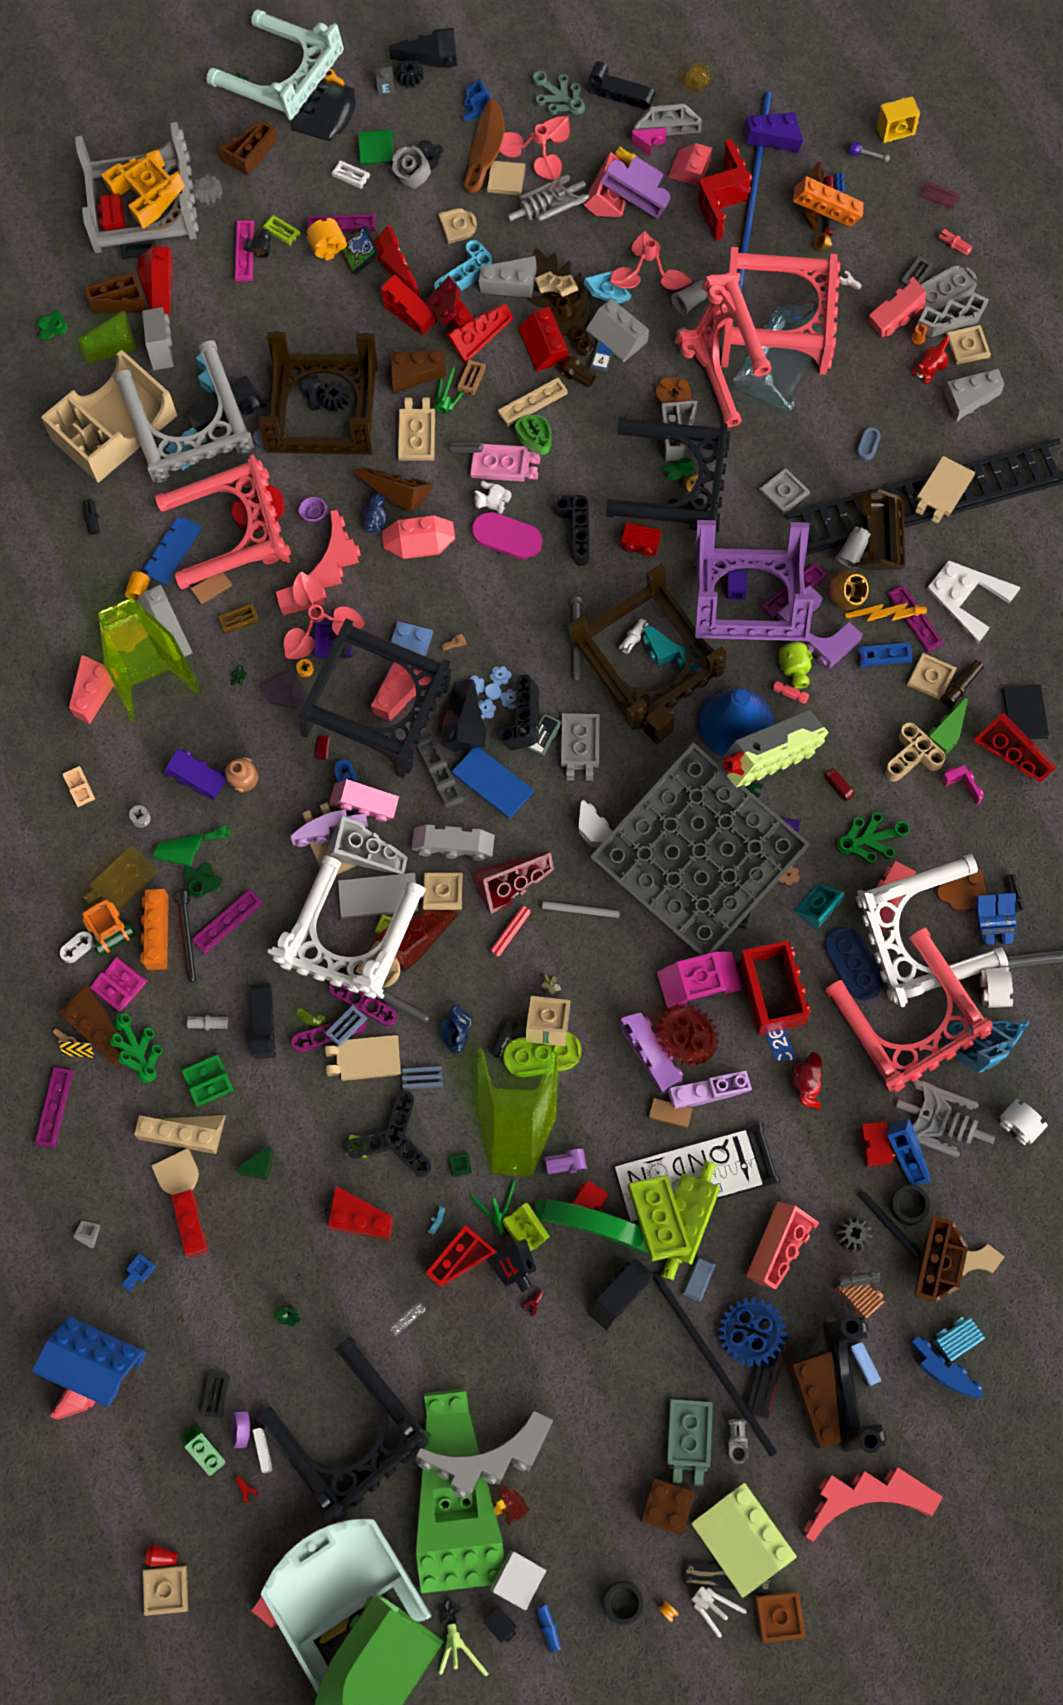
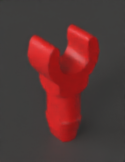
[235,1476,259,1503]

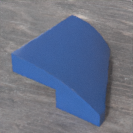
[463,79,492,121]

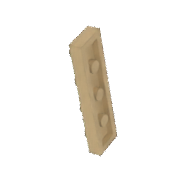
[498,378,568,427]

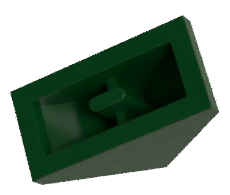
[236,1146,274,1180]

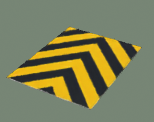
[59,1041,95,1058]

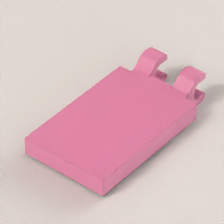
[470,444,541,481]

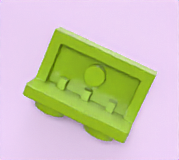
[502,1203,550,1251]

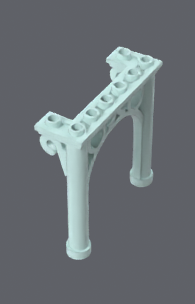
[207,9,344,120]

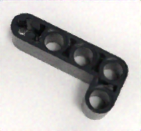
[589,61,655,110]
[554,495,590,566]
[499,674,539,750]
[250,983,276,1060]

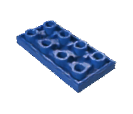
[452,748,534,819]

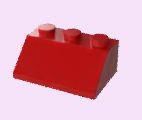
[519,306,569,371]

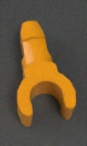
[324,69,344,85]

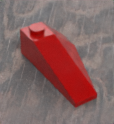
[374,225,419,297]

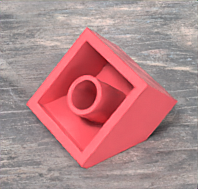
[668,143,712,186]

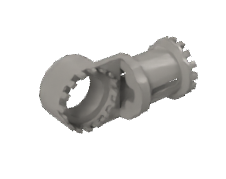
[728,1419,748,1464]

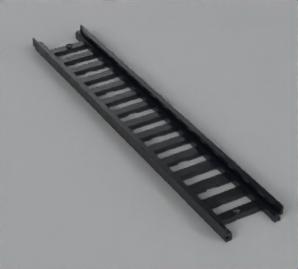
[785,438,1063,555]

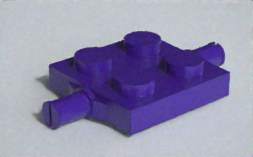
[314,609,352,669]

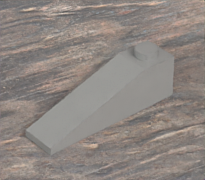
[131,585,192,660]
[326,816,408,875]

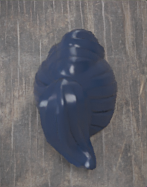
[361,491,388,533]
[440,1004,472,1053]

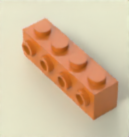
[793,176,864,227]
[140,889,169,970]

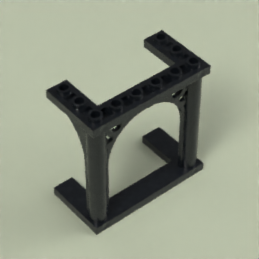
[299,618,452,778]

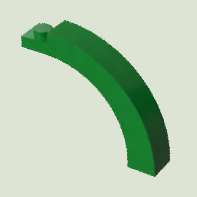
[533,1199,649,1254]

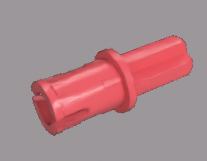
[939,229,972,255]

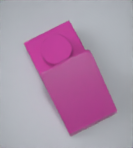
[632,127,667,156]

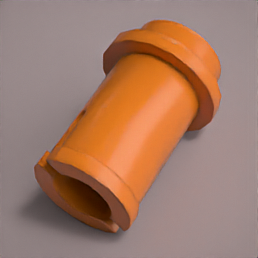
[911,324,927,345]

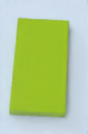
[627,1175,692,1261]

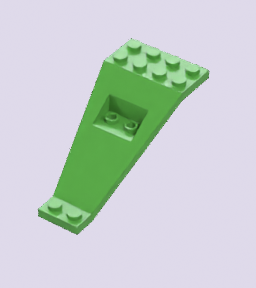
[416,1388,505,1593]

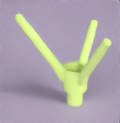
[439,1624,488,1676]

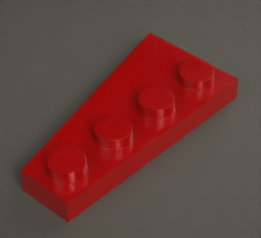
[446,304,514,363]

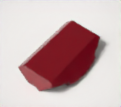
[314,735,330,760]

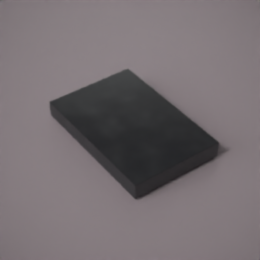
[1002,684,1049,740]

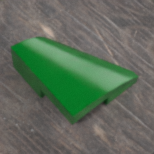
[153,834,203,867]

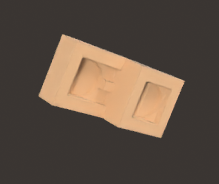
[63,766,95,807]

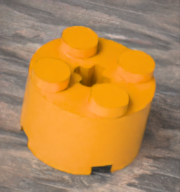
[306,218,347,260]

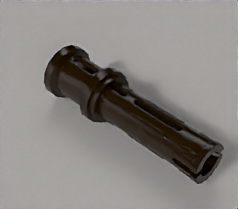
[940,660,984,708]

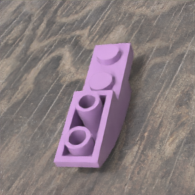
[291,809,368,847]
[668,1071,752,1109]

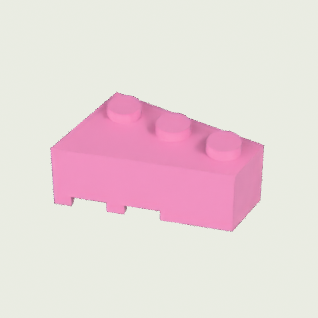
[329,779,399,822]

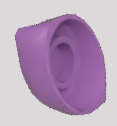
[298,497,329,523]
[231,1412,250,1448]

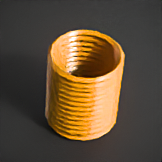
[125,572,150,601]

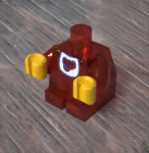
[494,1485,530,1526]

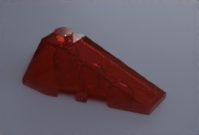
[376,910,458,972]

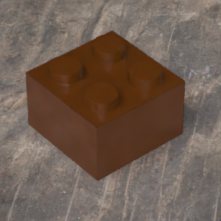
[641,1479,695,1535]

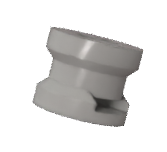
[129,805,151,828]

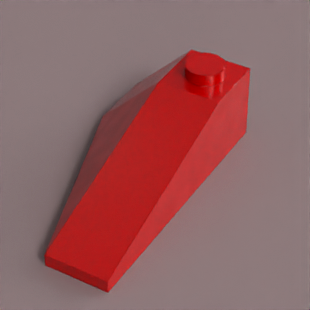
[138,246,173,317]

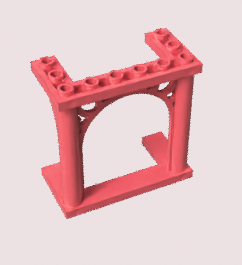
[721,247,840,375]

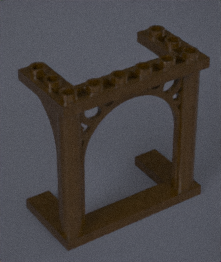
[259,331,379,455]
[567,563,726,730]

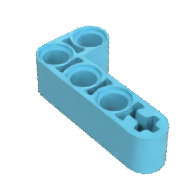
[434,240,492,291]

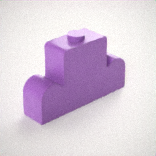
[600,157,670,219]

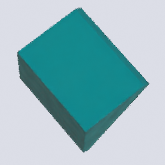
[794,883,844,930]

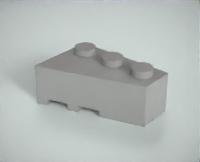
[479,256,537,298]
[142,307,174,370]
[944,369,1004,422]
[661,401,697,461]

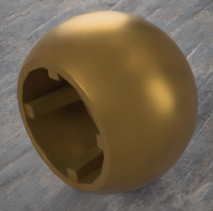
[828,569,869,610]

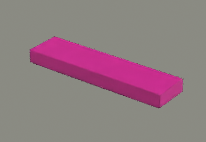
[235,220,254,281]

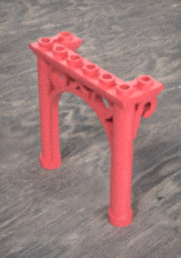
[674,273,772,428]
[155,455,291,589]
[825,928,993,1092]

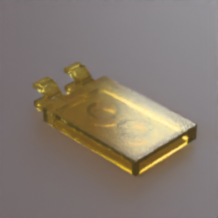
[84,846,159,911]

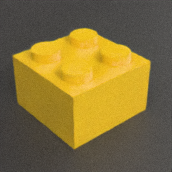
[876,97,920,143]

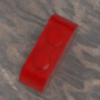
[232,485,285,532]

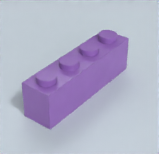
[620,1012,683,1095]

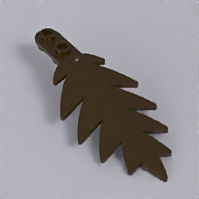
[527,248,593,356]

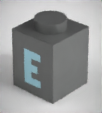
[375,67,395,95]

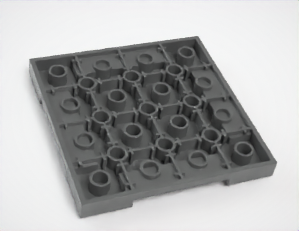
[590,742,811,956]

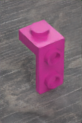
[942,765,983,805]

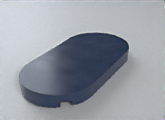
[825,927,883,1000]

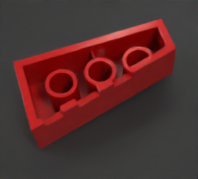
[973,712,1057,783]

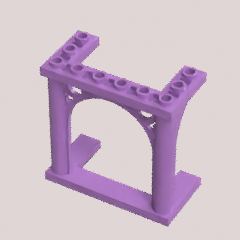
[694,520,814,641]

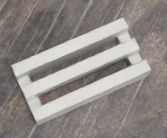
[332,161,370,189]
[253,1428,273,1473]

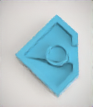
[583,271,631,304]

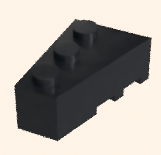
[589,1258,654,1331]

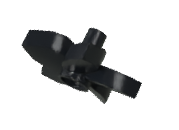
[436,1598,463,1625]

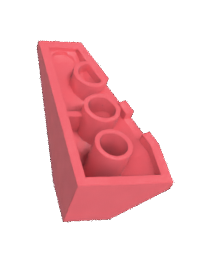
[584,152,626,217]

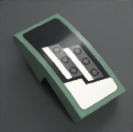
[527,714,562,756]

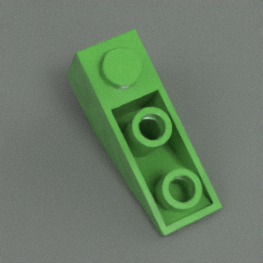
[927,698,968,756]

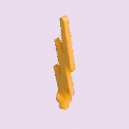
[845,602,927,622]

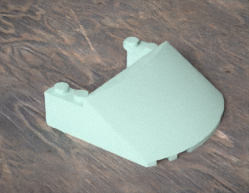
[261,1519,431,1694]

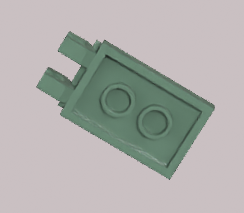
[667,1399,713,1486]

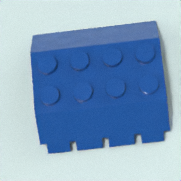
[33,1316,147,1407]

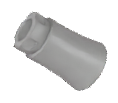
[671,280,708,316]
[835,527,870,569]

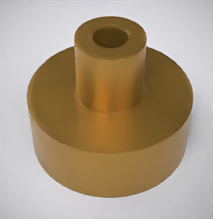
[814,233,832,252]
[683,473,698,492]

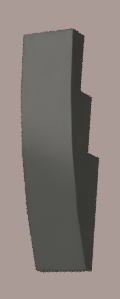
[416,736,464,809]

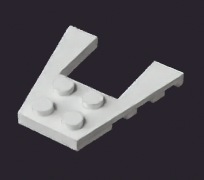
[927,561,1020,643]

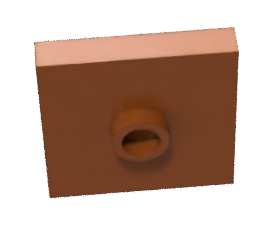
[755,1592,806,1643]

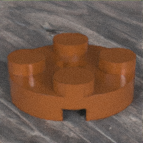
[656,377,691,405]

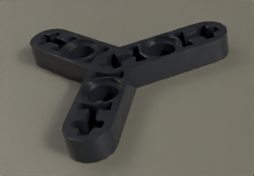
[346,1091,431,1177]

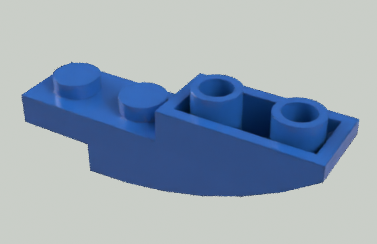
[910,1336,984,1399]

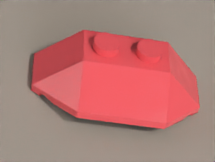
[381,515,455,559]
[50,1388,95,1420]

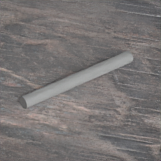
[542,901,620,918]

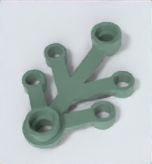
[533,71,585,115]

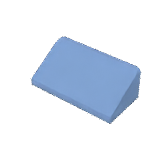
[849,1343,881,1387]

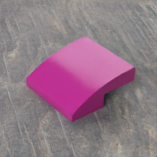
[90,957,148,1011]

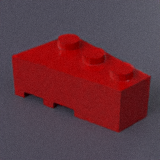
[381,274,436,336]
[425,1225,496,1287]

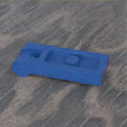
[857,643,912,668]

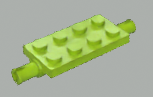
[661,1160,721,1281]

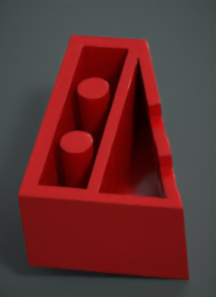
[328,1186,394,1240]

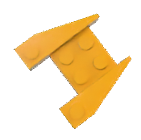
[101,150,185,229]

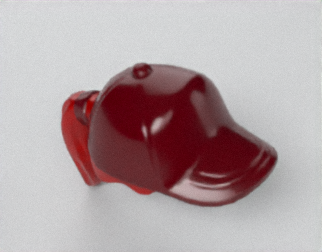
[792,1052,823,1111]

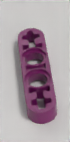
[329,984,397,1027]
[291,1016,366,1053]

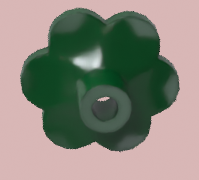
[275,1305,301,1326]

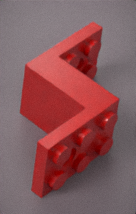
[697,139,752,241]

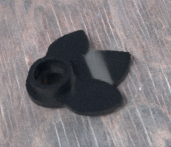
[418,140,443,169]

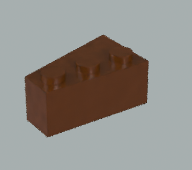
[218,120,278,176]
[84,272,147,313]
[391,350,446,394]

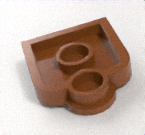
[937,869,987,912]

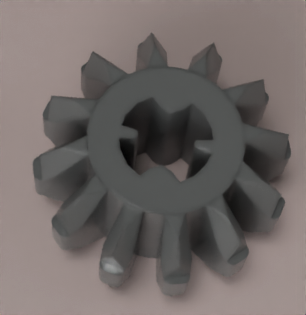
[837,1217,873,1252]

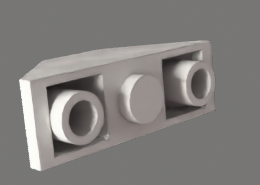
[579,800,613,848]

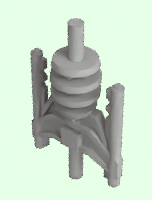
[507,175,589,222]
[896,1080,996,1157]

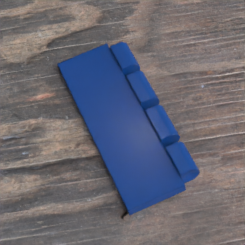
[142,517,202,585]

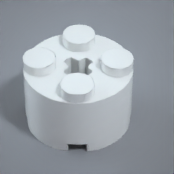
[980,967,1013,1008]
[999,1098,1048,1146]

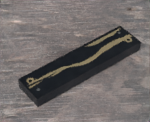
[684,1561,772,1593]

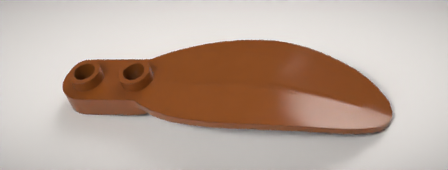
[464,99,504,193]

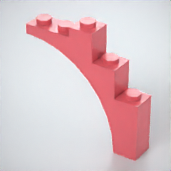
[276,510,361,615]
[803,1467,942,1542]

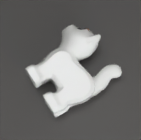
[474,481,511,515]

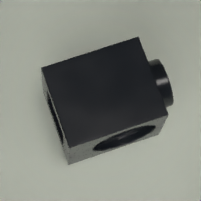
[484,1607,517,1643]

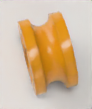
[296,659,314,677]
[657,1600,678,1622]

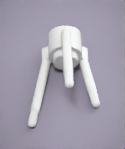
[692,1586,747,1638]

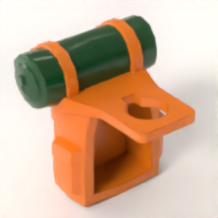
[82,900,136,956]

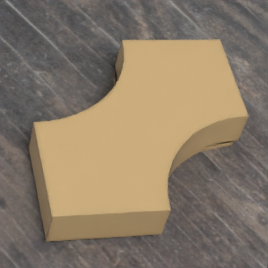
[534,271,578,297]
[962,1244,1004,1277]

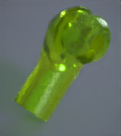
[296,1008,326,1027]

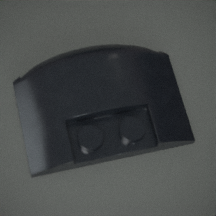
[292,79,356,141]

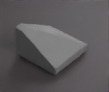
[73,1220,100,1248]

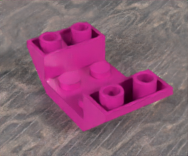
[657,952,743,1010]

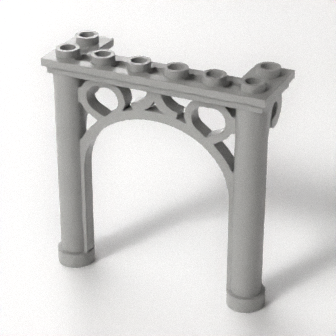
[113,341,254,483]

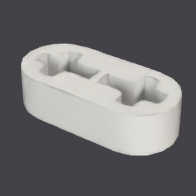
[60,931,94,963]

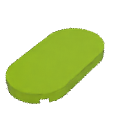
[503,1032,582,1077]

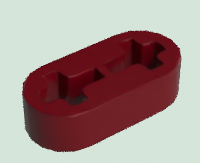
[824,768,854,802]

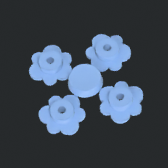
[470,666,516,719]

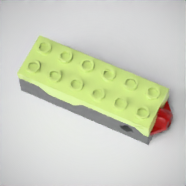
[718,710,829,788]

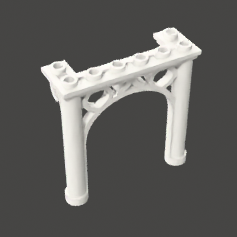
[856,854,1008,1007]
[267,855,426,999]

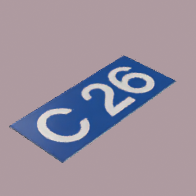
[766,1029,796,1061]

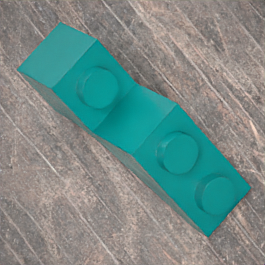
[642,626,702,671]

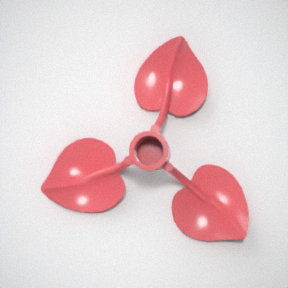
[499,116,570,180]
[610,231,692,291]
[284,572,365,659]

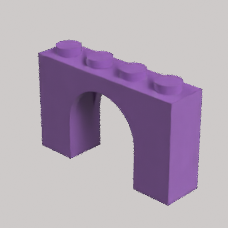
[777,586,863,669]

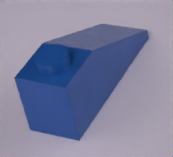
[887,1118,931,1186]

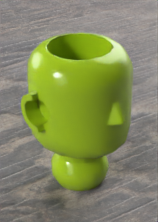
[778,642,813,689]

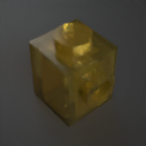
[685,61,711,93]

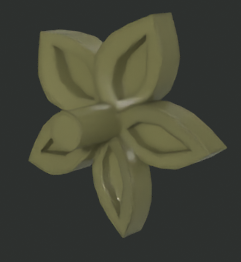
[540,974,561,996]

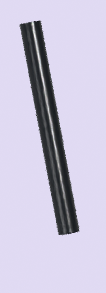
[859,1191,921,1259]

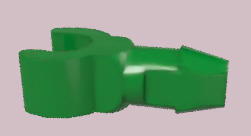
[204,826,230,840]

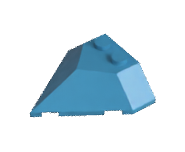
[941,1020,1029,1073]

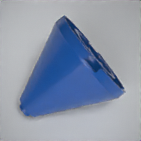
[698,687,774,756]

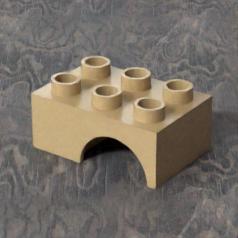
[41,350,177,483]

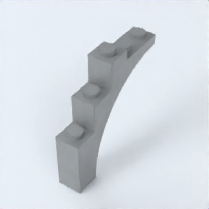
[416,1411,553,1498]

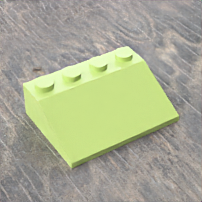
[691,1483,797,1598]

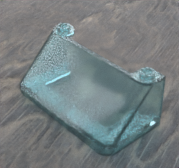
[733,300,838,411]

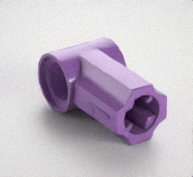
[545,1149,587,1175]

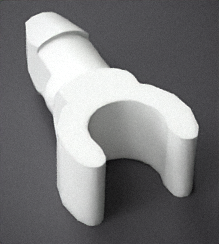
[839,271,861,290]

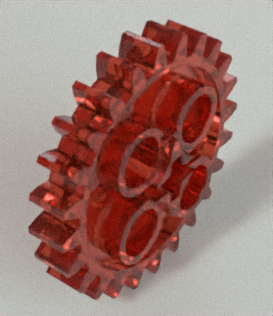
[656,1004,719,1067]

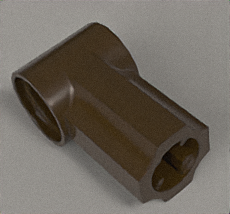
[559,356,596,387]

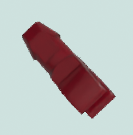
[523,1289,544,1317]

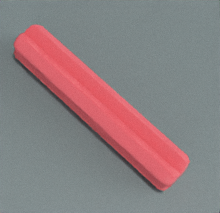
[491,906,530,956]

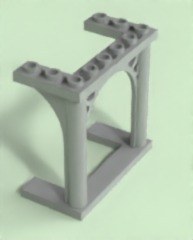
[75,122,199,253]

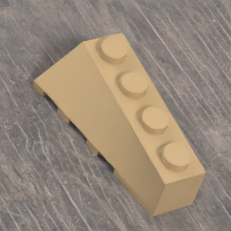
[134,1115,226,1154]

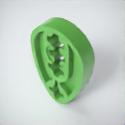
[515,415,552,455]

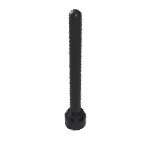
[174,891,196,983]

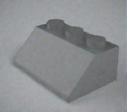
[586,298,649,363]

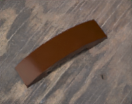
[804,161,825,230]

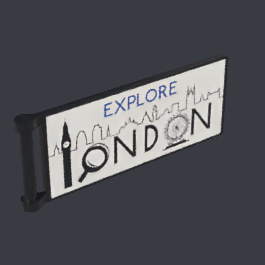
[613,1123,781,1223]

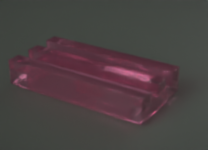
[922,182,961,210]

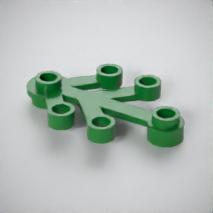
[837,812,910,864]
[109,1014,163,1083]

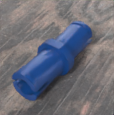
[536,1605,562,1653]

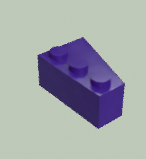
[742,112,803,153]
[163,749,227,801]

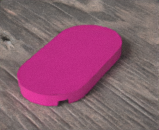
[473,512,542,560]

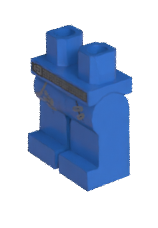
[974,893,1017,945]

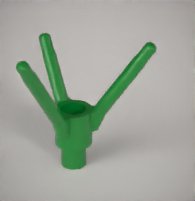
[470,1180,516,1235]

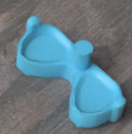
[427,1206,445,1235]

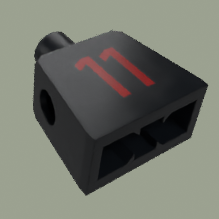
[487,1238,536,1293]

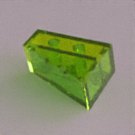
[78,310,137,364]

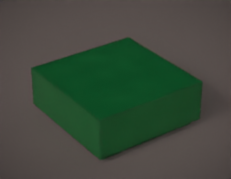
[449,1153,472,1177]

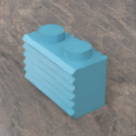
[933,1317,985,1363]

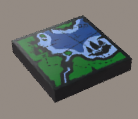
[342,225,380,275]

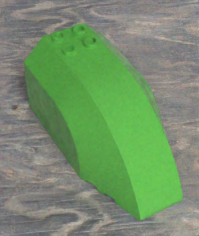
[315,1594,444,1705]

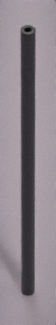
[653,1273,777,1457]

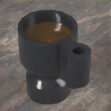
[244,229,272,258]

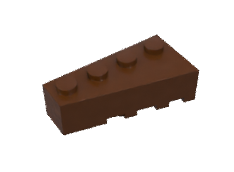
[59,985,126,1069]
[788,1352,841,1449]

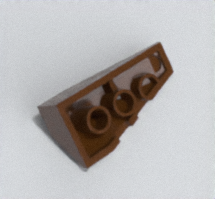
[354,467,433,511]

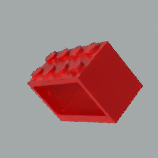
[739,941,811,1035]

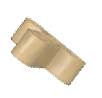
[885,723,945,782]

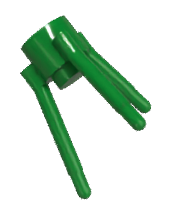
[434,367,464,414]

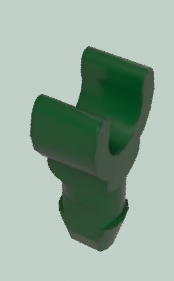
[743,783,763,798]

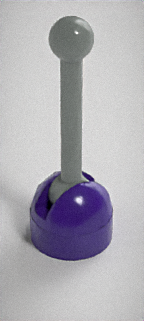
[849,141,890,162]

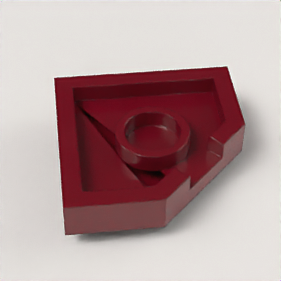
[425,276,461,326]

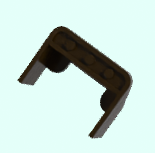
[851,489,906,570]

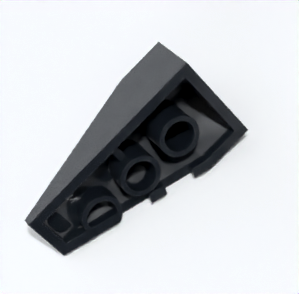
[389,27,457,68]
[441,679,486,752]

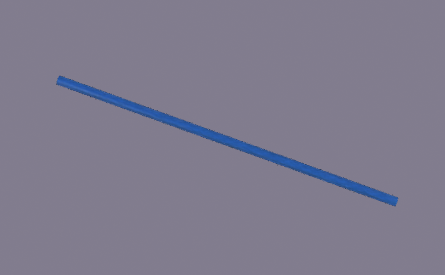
[737,92,771,292]

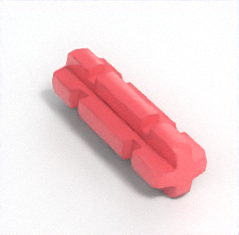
[773,681,809,704]

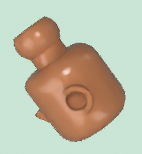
[225,757,258,793]

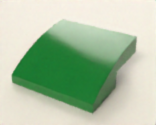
[359,130,394,165]
[181,1054,234,1107]

